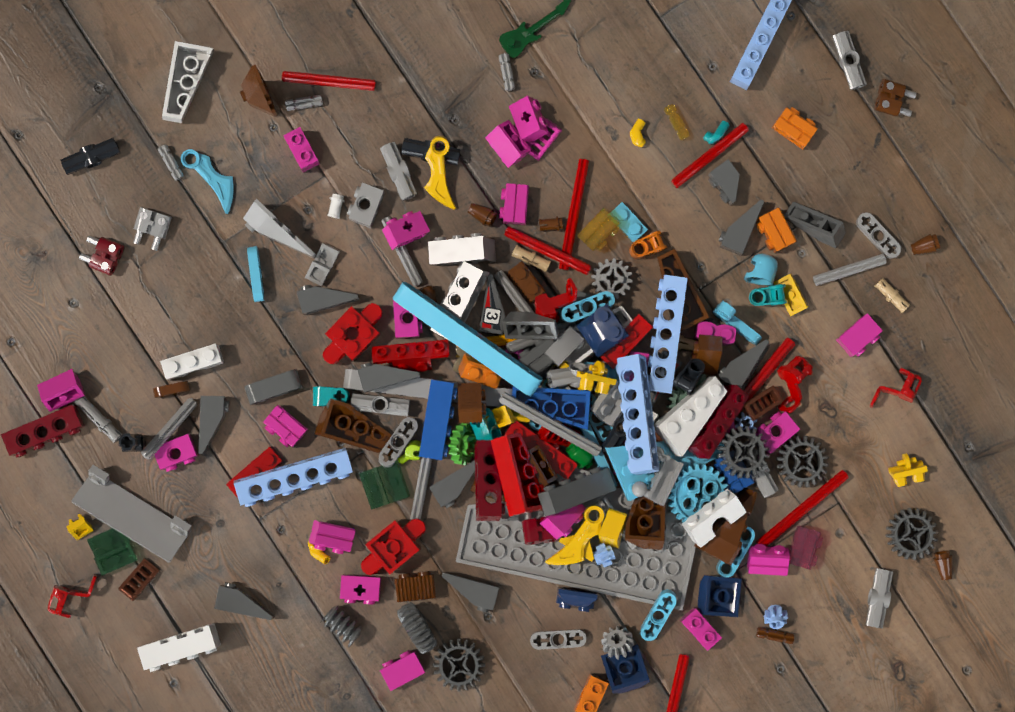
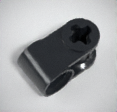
[673,358,705,396]

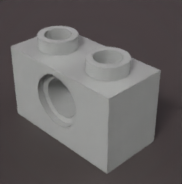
[347,183,385,228]

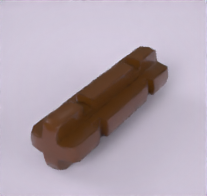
[756,627,794,644]

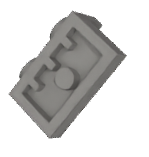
[590,378,634,427]

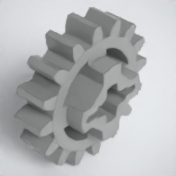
[591,258,633,300]

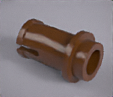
[539,216,563,231]

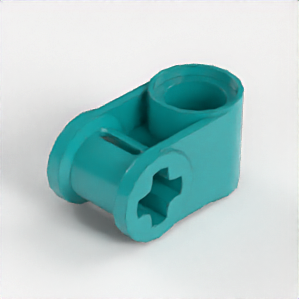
[749,284,787,306]
[313,387,350,406]
[470,407,502,440]

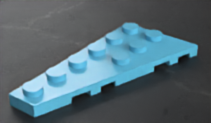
[605,441,724,501]

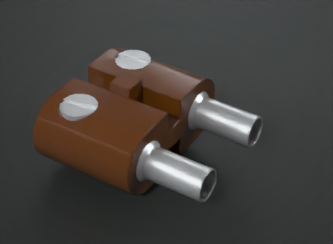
[874,79,916,117]

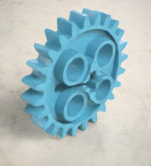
[667,463,728,523]

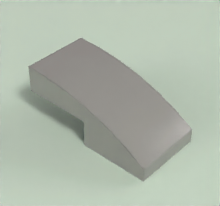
[305,242,340,287]
[544,326,584,366]

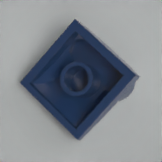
[577,304,630,358]
[698,575,742,617]
[556,587,598,612]
[601,644,650,694]

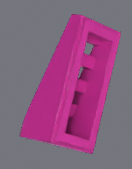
[527,119,562,161]

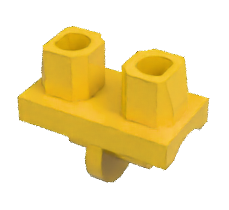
[576,361,617,394]
[888,453,928,487]

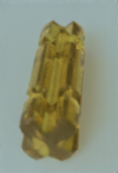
[664,104,690,140]

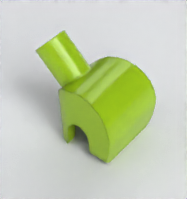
[398,440,421,465]

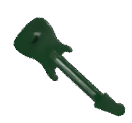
[499,0,571,59]

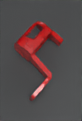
[534,278,578,322]
[777,356,813,413]
[870,368,922,408]
[48,574,97,618]

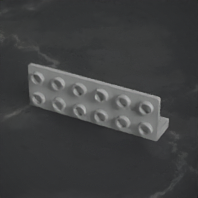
[72,465,192,562]

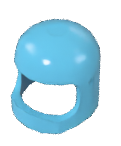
[744,253,778,286]

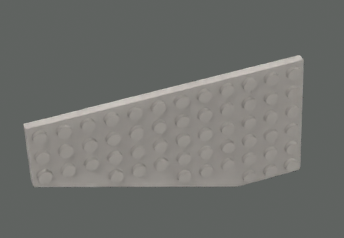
[456,488,705,611]

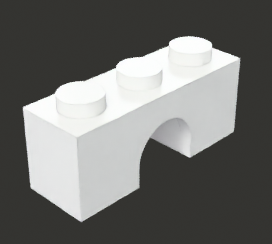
[160,343,224,381]
[682,489,746,548]

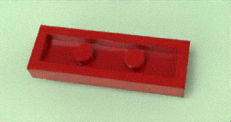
[600,314,653,369]
[226,446,282,498]

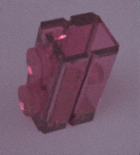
[789,526,823,570]

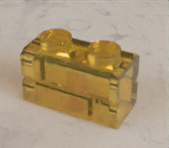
[577,207,621,251]

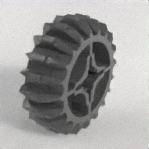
[717,426,770,479]
[776,436,829,488]
[885,508,938,560]
[397,602,437,654]
[433,638,485,692]

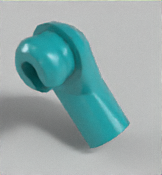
[703,121,730,144]

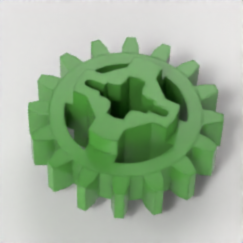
[448,423,476,465]

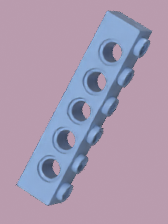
[730,0,792,90]
[648,275,687,394]
[616,354,660,475]
[234,448,353,507]

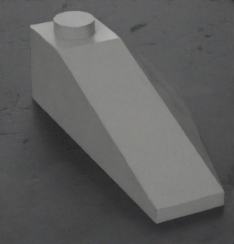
[243,199,316,258]

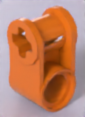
[629,230,668,259]

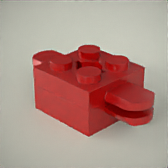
[322,303,383,365]
[361,518,426,575]

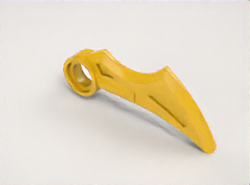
[424,136,456,210]
[545,505,604,565]

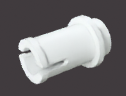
[327,194,345,219]

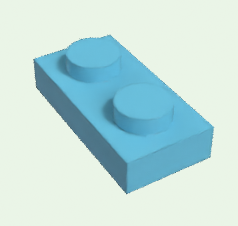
[608,202,648,242]

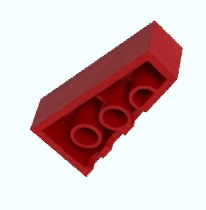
[491,433,544,517]

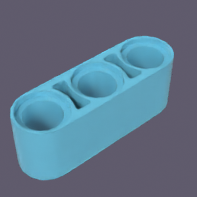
[716,526,755,577]

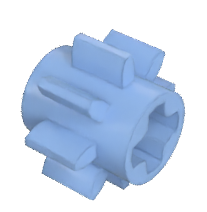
[735,412,757,431]
[593,543,616,568]
[764,605,788,629]

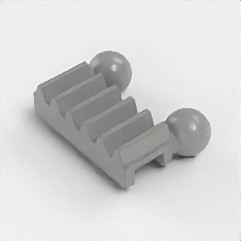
[632,446,684,506]

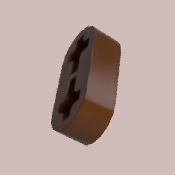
[153,381,190,398]

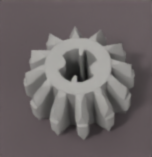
[601,625,634,659]

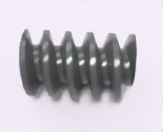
[320,605,362,647]

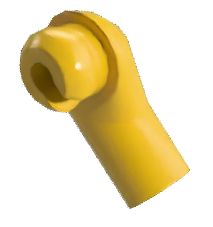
[630,118,646,148]
[308,541,331,565]

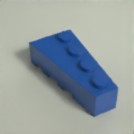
[419,380,458,460]
[512,386,591,431]

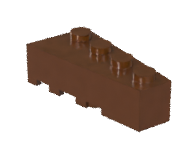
[657,249,709,332]

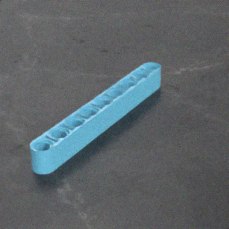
[393,282,543,396]

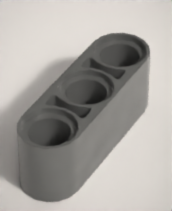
[244,369,303,405]

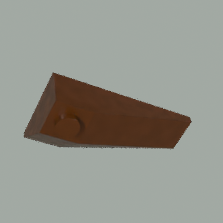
[240,64,278,117]
[314,398,397,457]
[694,488,758,566]
[625,496,665,550]

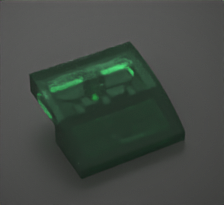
[359,460,410,510]
[87,528,138,576]

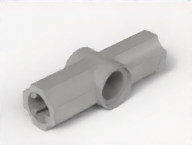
[832,31,867,90]
[380,142,417,201]
[547,362,607,388]
[351,393,410,417]
[740,440,779,498]
[866,568,893,629]

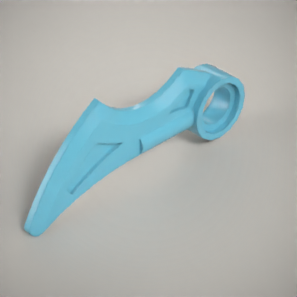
[181,149,234,214]

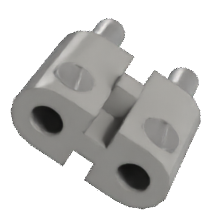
[133,207,172,251]

